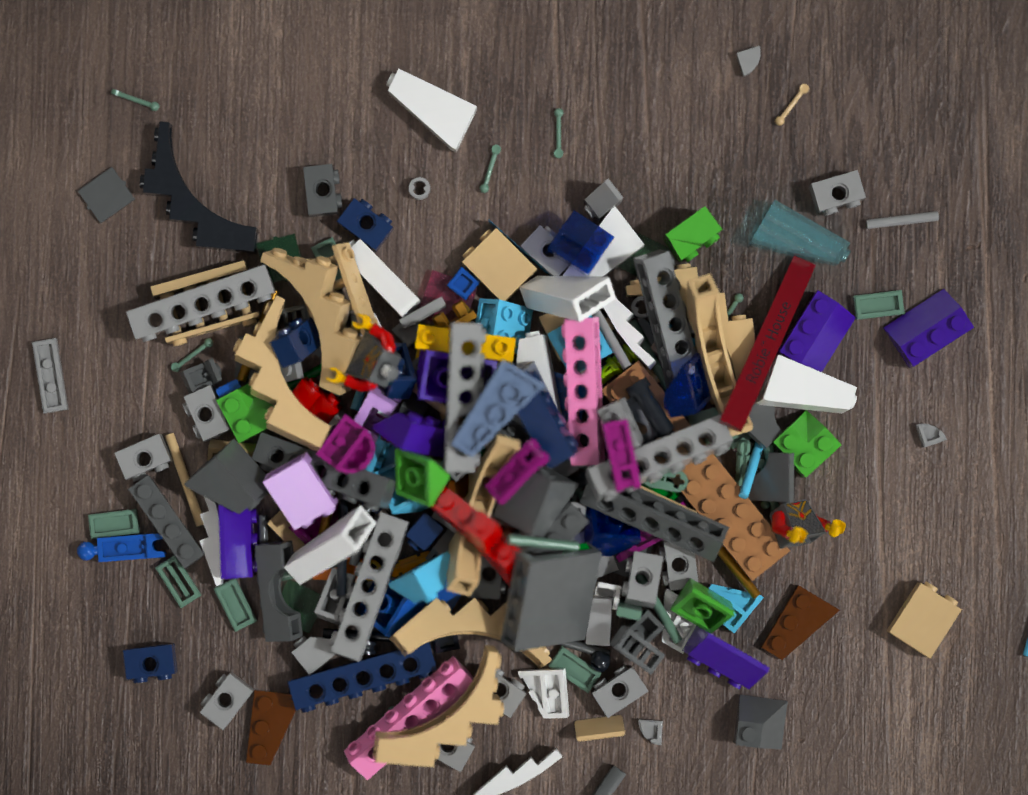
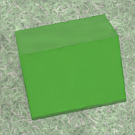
[395,447,450,507]
[670,578,735,633]

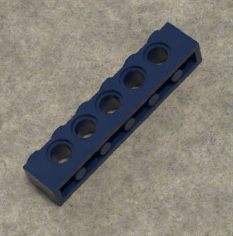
[288,642,437,713]

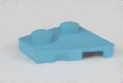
[708,584,764,633]

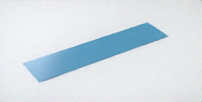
[488,219,551,276]

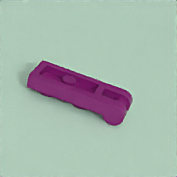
[602,419,641,492]
[485,439,550,505]

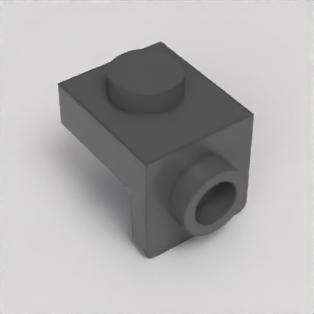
[180,358,222,394]

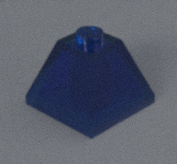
[663,353,711,418]
[584,506,641,557]

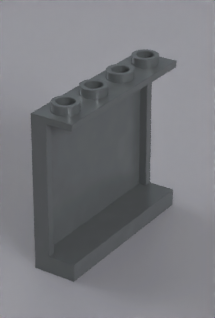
[501,542,602,652]

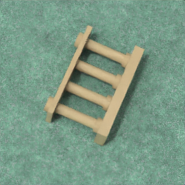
[304,243,378,352]
[151,260,261,347]

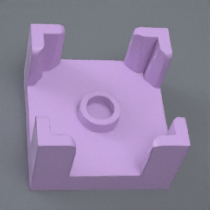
[354,385,402,443]

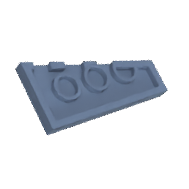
[451,359,546,457]

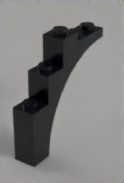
[140,121,258,254]

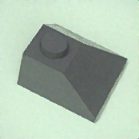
[733,694,788,749]

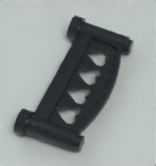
[529,377,675,499]

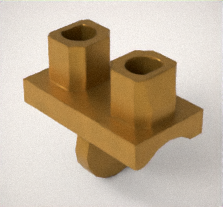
[432,300,477,329]

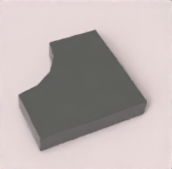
[746,394,782,450]
[749,452,794,502]

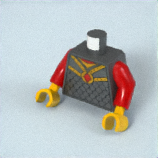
[326,314,401,392]
[769,499,846,549]

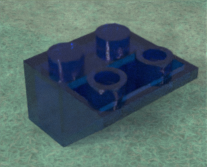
[547,210,614,276]

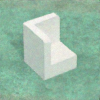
[594,581,622,610]

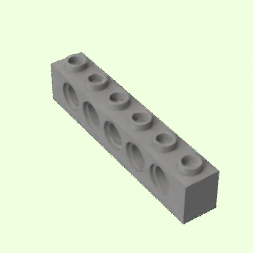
[126,265,276,342]
[443,322,486,473]
[585,414,733,502]
[330,512,411,661]

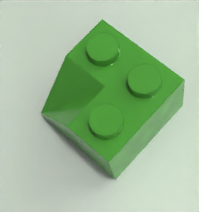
[663,206,722,262]
[216,384,275,443]
[771,410,841,478]

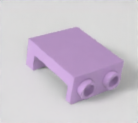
[263,451,338,530]

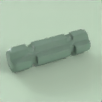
[735,440,751,486]

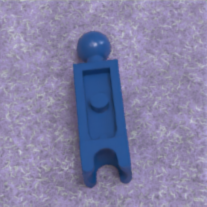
[77,533,167,562]

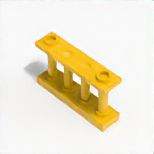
[415,324,516,367]

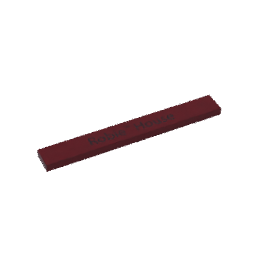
[719,255,816,432]

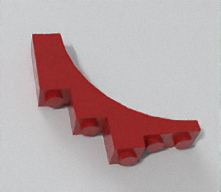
[431,487,522,588]

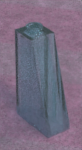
[749,200,851,266]

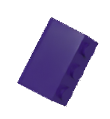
[883,289,974,368]
[777,290,856,372]
[417,350,498,404]
[372,412,457,458]
[218,505,258,579]
[682,626,770,690]

